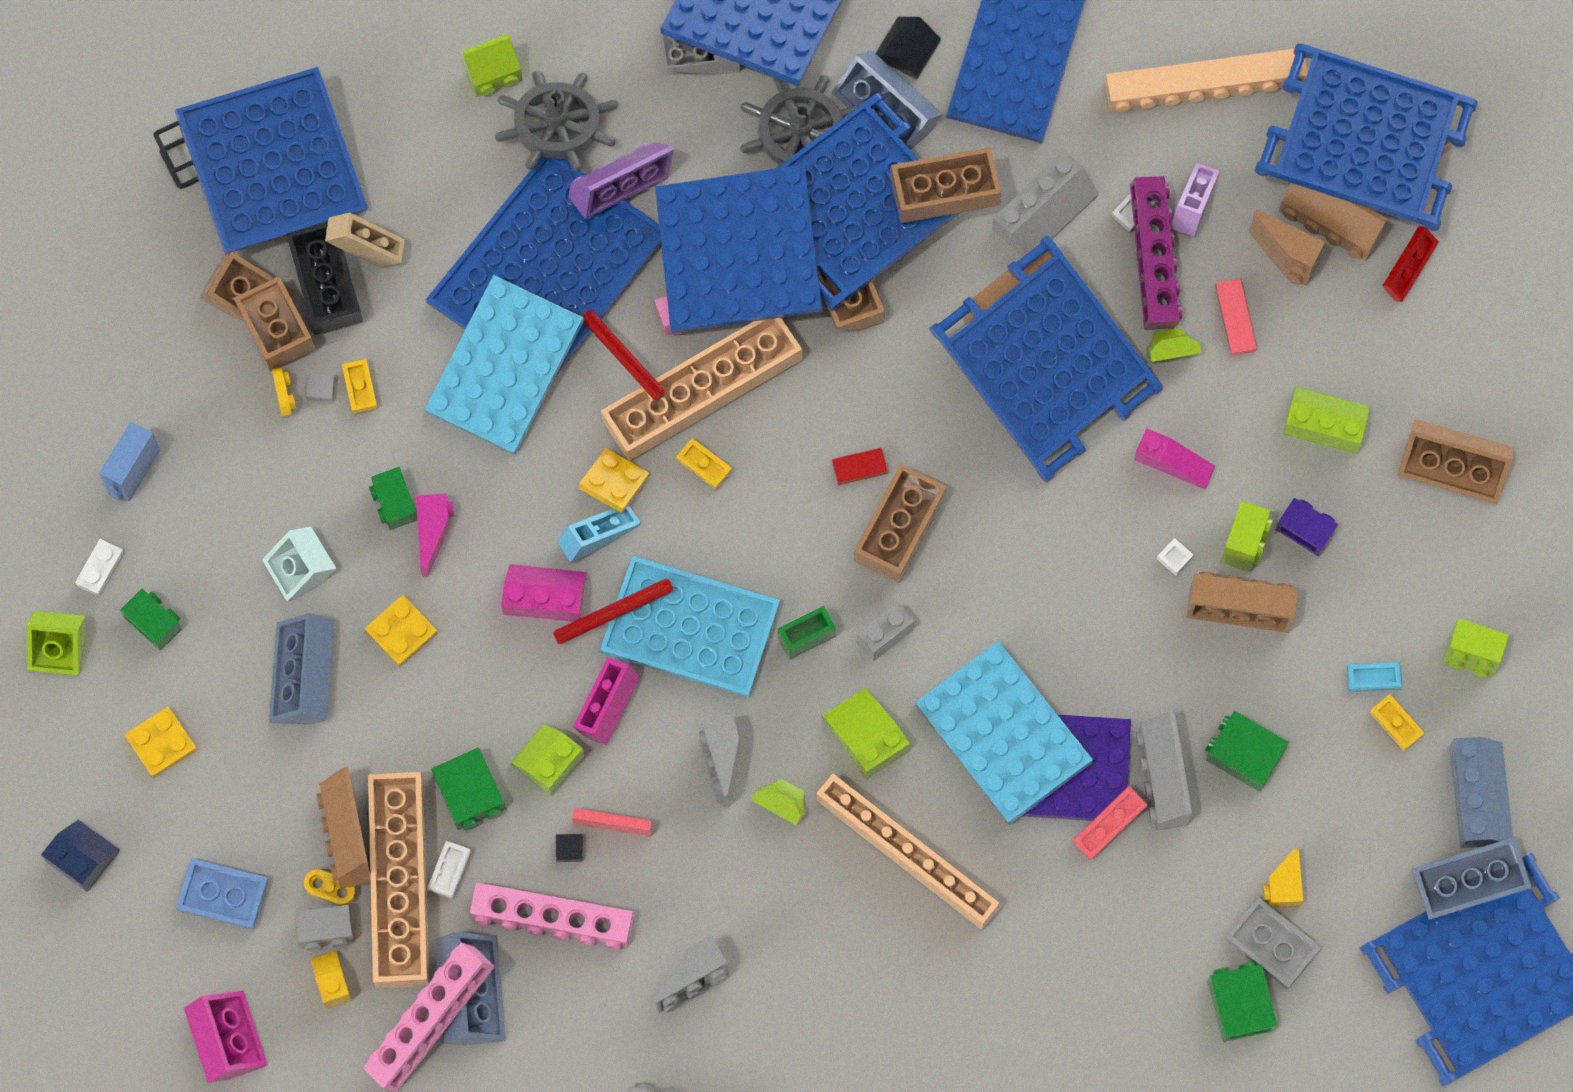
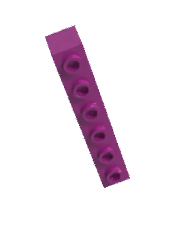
[1130,176,1182,330]

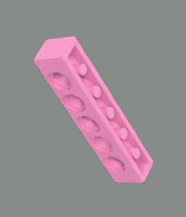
[470,882,634,950]
[363,943,495,1092]

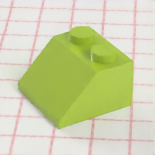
[462,34,523,97]
[26,610,85,676]
[510,724,584,796]

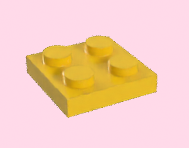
[578,448,650,513]
[364,595,438,667]
[124,706,197,779]

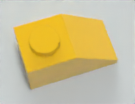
[1263,849,1303,908]
[311,950,352,1009]

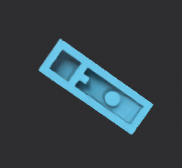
[557,505,641,563]

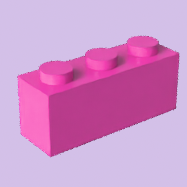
[573,657,640,746]

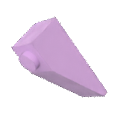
[1170,163,1220,237]

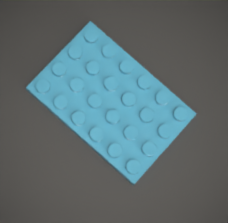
[424,275,585,455]
[600,555,780,698]
[915,641,1093,825]

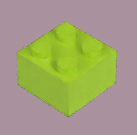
[1220,500,1273,572]
[1442,618,1509,678]

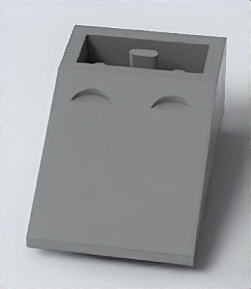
[659,23,740,75]
[698,714,740,809]
[655,935,728,1013]

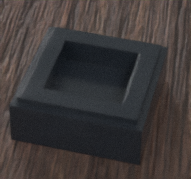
[556,834,583,862]

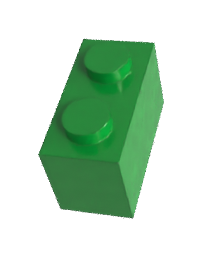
[369,466,417,530]
[120,589,182,651]
[777,606,836,659]

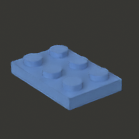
[176,858,269,930]

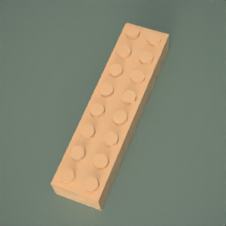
[601,318,802,461]
[368,772,430,989]

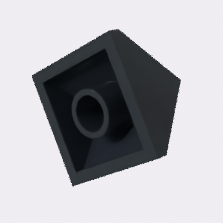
[875,16,941,80]

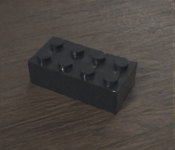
[286,222,363,335]

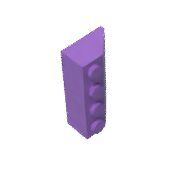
[569,142,674,219]

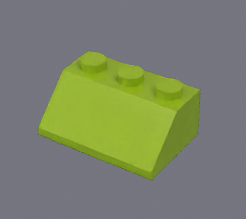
[1283,387,1370,454]

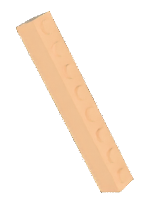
[1104,49,1308,112]
[816,774,1000,930]

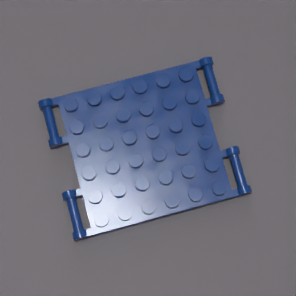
[1254,43,1478,231]
[778,92,960,312]
[929,236,1163,483]
[1360,853,1573,1087]

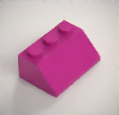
[501,564,587,622]
[184,991,267,1083]

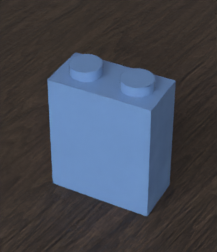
[99,422,160,501]

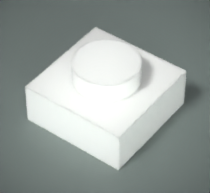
[1157,538,1194,576]

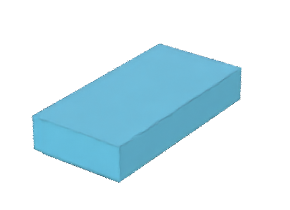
[1347,662,1402,692]

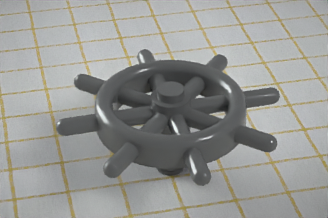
[495,71,618,172]
[740,75,859,168]

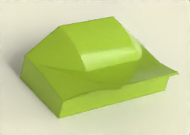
[1146,328,1201,362]
[751,779,807,825]

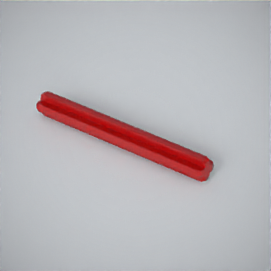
[582,310,665,401]
[553,578,673,645]

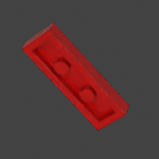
[1382,226,1439,302]

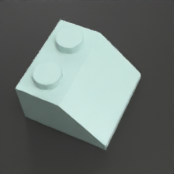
[262,527,336,602]

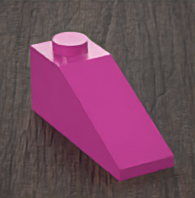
[1134,428,1215,489]
[416,493,455,577]

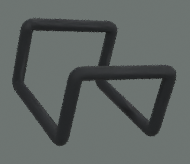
[153,121,199,189]

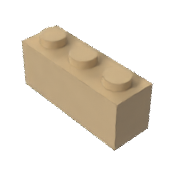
[325,212,405,268]

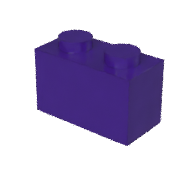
[1275,498,1338,557]

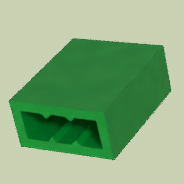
[1205,711,1289,792]
[431,747,506,830]
[1208,962,1278,1042]

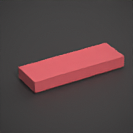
[1215,279,1257,356]
[1072,786,1147,860]
[572,808,652,837]

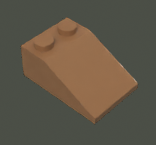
[1249,209,1325,286]
[200,251,296,322]
[234,276,316,372]

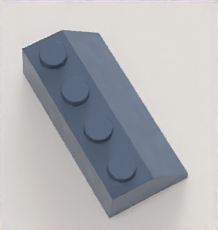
[832,50,942,150]
[269,613,334,725]
[1450,737,1513,848]
[1411,837,1532,920]
[435,932,505,1046]

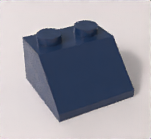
[41,820,120,892]

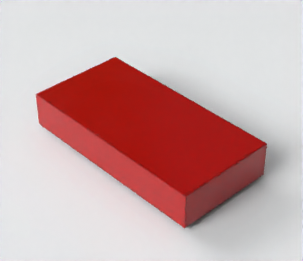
[832,448,888,486]

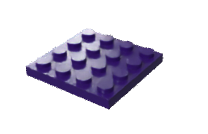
[1022,714,1131,821]

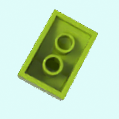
[822,688,910,780]

